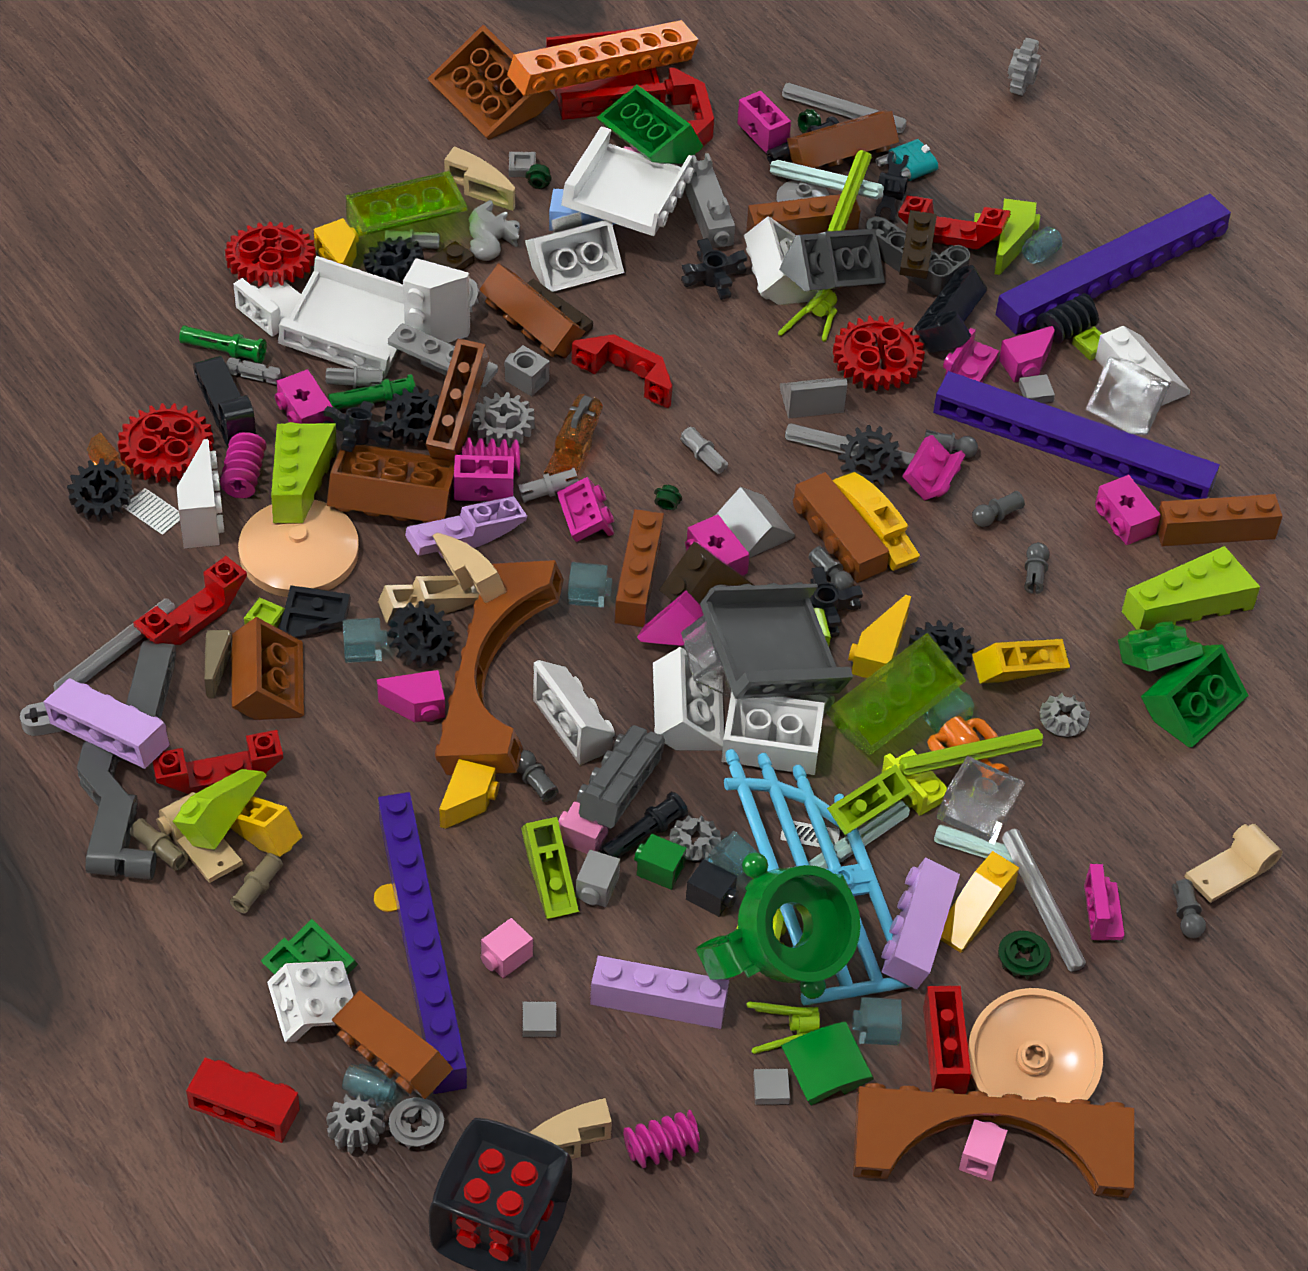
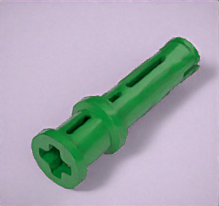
[179,325,267,364]
[328,374,416,410]

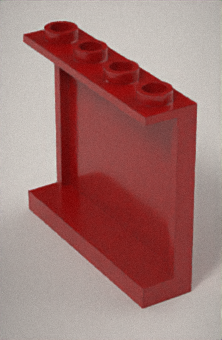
[546,28,666,120]

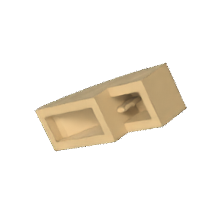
[444,147,515,211]
[432,532,507,603]
[378,576,479,624]
[529,1098,612,1159]

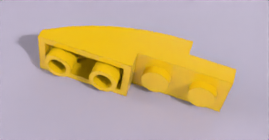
[832,472,920,571]

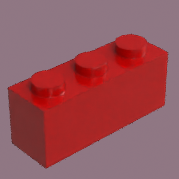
[923,986,971,1094]
[186,1057,300,1143]

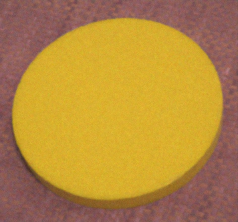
[374,884,397,912]

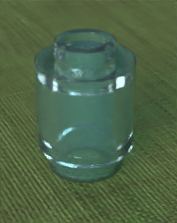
[1022,226,1062,264]
[342,1063,396,1107]

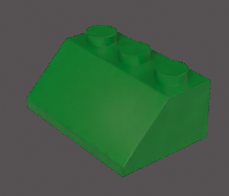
[1141,644,1249,747]

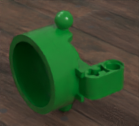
[695,852,861,999]

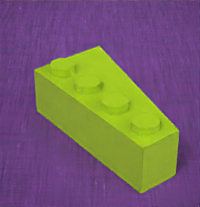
[271,422,337,523]
[1122,546,1260,631]

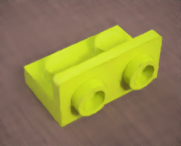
[882,749,951,816]

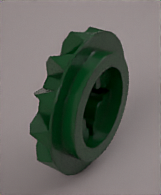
[998,931,1051,979]

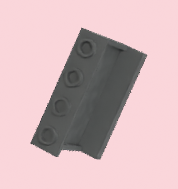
[700,582,853,699]

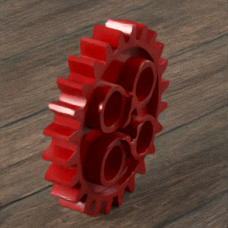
[225,221,316,287]
[833,316,925,391]
[117,403,214,483]

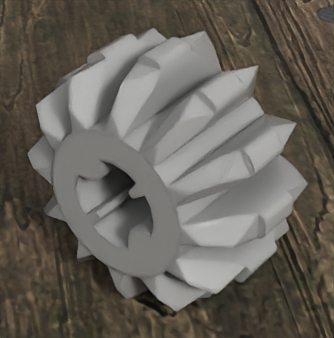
[326,1093,385,1154]

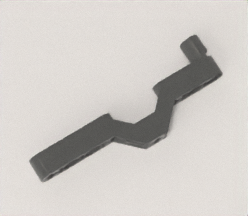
[77,641,176,880]

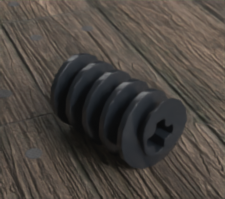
[1037,293,1099,344]

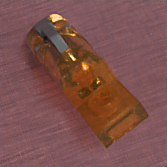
[544,394,603,481]

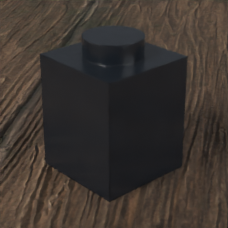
[686,859,739,917]

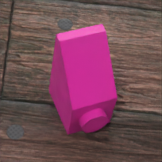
[999,326,1055,383]
[637,591,708,646]
[377,670,445,723]

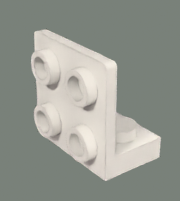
[233,278,301,337]
[267,961,353,1042]

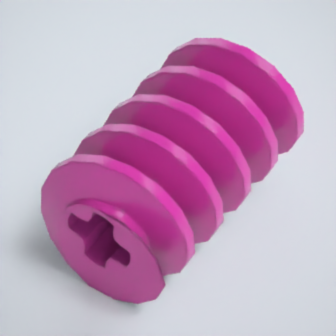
[219,432,267,498]
[462,438,521,477]
[623,1109,700,1169]

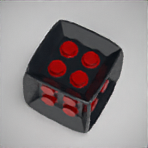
[428,1118,573,1271]

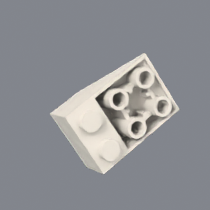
[177,439,224,549]

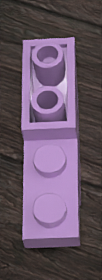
[405,496,527,558]

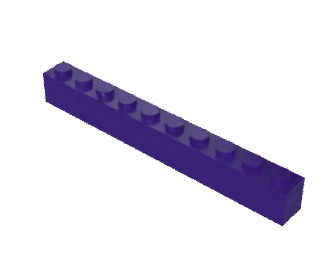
[995,194,1231,335]
[933,371,1220,500]
[378,792,467,1094]

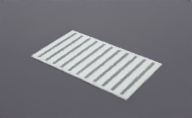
[551,212,582,233]
[122,488,180,535]

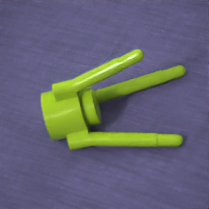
[778,289,837,342]
[747,1001,820,1054]

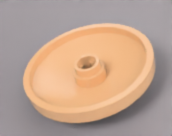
[238,500,359,597]
[967,988,1103,1103]

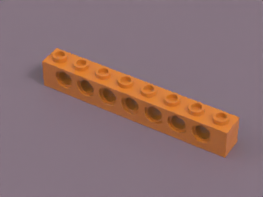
[507,20,699,96]

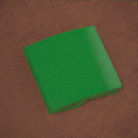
[261,919,358,975]
[781,1021,874,1106]

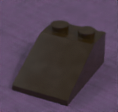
[659,541,755,627]

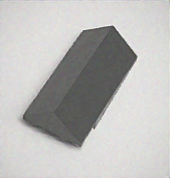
[779,229,885,292]

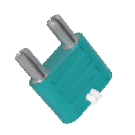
[876,139,938,181]

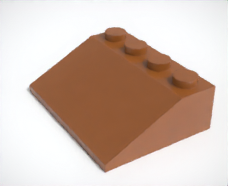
[427,25,556,140]
[327,445,455,523]

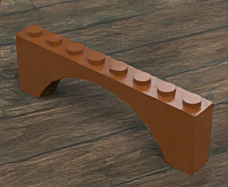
[435,560,564,775]
[853,1083,1134,1198]

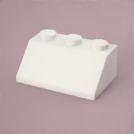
[744,216,818,305]
[525,220,624,292]
[403,258,470,343]
[1095,326,1190,413]
[653,647,724,751]
[533,660,615,766]
[721,692,825,775]

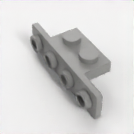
[388,323,498,387]

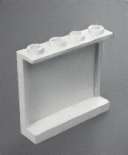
[561,126,694,236]
[278,256,405,379]

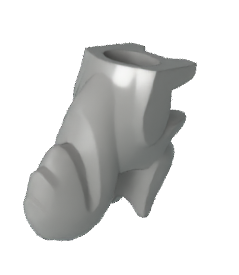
[468,200,520,261]

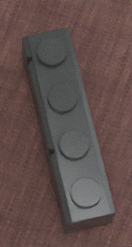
[577,725,665,829]

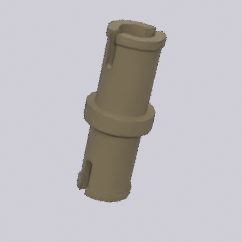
[130,818,188,871]
[230,853,283,913]

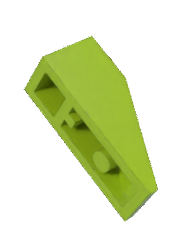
[994,198,1040,275]
[827,764,914,835]
[172,769,266,850]
[521,817,579,919]

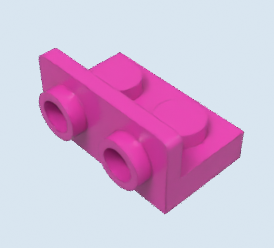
[943,328,999,382]
[902,435,965,501]
[557,477,614,542]
[1084,864,1124,940]

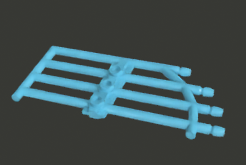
[724,749,911,1006]

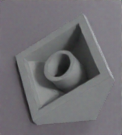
[779,378,847,418]
[716,487,795,558]

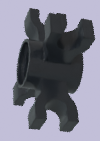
[875,152,910,220]
[681,238,748,300]
[323,401,394,452]
[810,566,863,637]

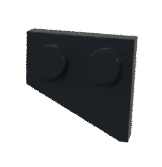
[280,585,351,639]

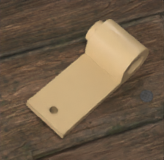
[156,792,243,883]
[1184,824,1283,903]

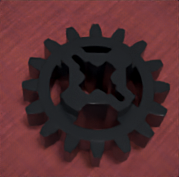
[363,236,424,282]
[384,387,439,446]
[838,425,902,487]
[67,458,134,522]
[387,601,454,668]
[907,620,974,681]

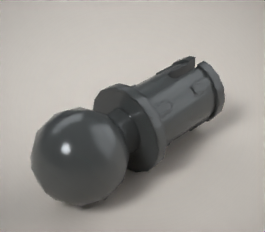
[924,429,978,458]
[972,491,1025,527]
[1024,542,1050,594]
[808,546,854,590]
[517,750,558,802]
[1172,879,1206,938]

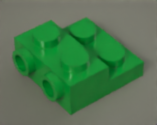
[1118,621,1204,671]

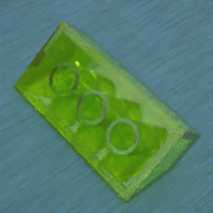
[345,171,467,237]
[827,633,967,756]

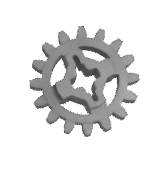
[1007,37,1041,96]
[472,392,535,447]

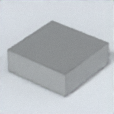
[509,152,536,177]
[1018,374,1055,403]
[523,1002,556,1037]
[753,1069,790,1105]

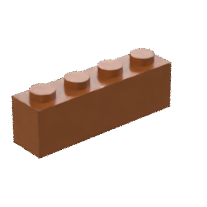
[787,111,899,170]
[746,194,861,235]
[479,263,586,359]
[426,338,489,462]
[793,472,889,583]
[1157,494,1283,547]
[615,509,664,627]
[332,990,453,1099]

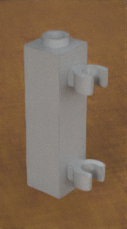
[685,153,735,248]

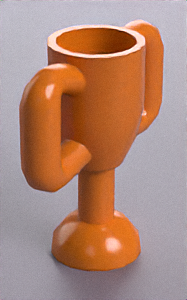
[927,716,1009,790]

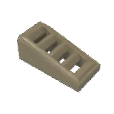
[204,630,232,698]

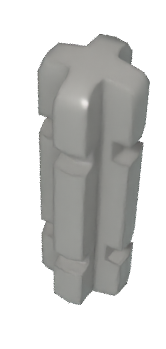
[226,357,282,385]

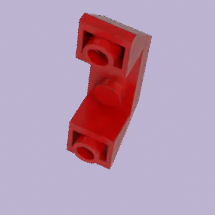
[664,68,714,155]
[898,195,1011,249]
[571,334,672,408]
[133,556,247,645]
[152,730,283,794]

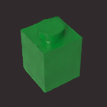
[634,834,686,890]

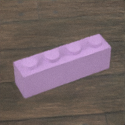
[44,678,170,769]
[881,857,960,989]
[590,956,729,1029]

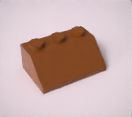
[232,617,304,720]

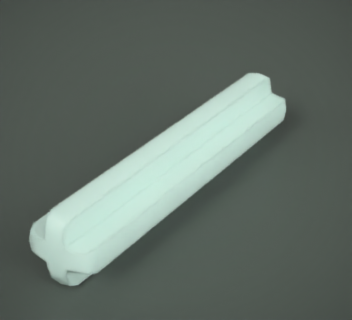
[934,825,1014,864]

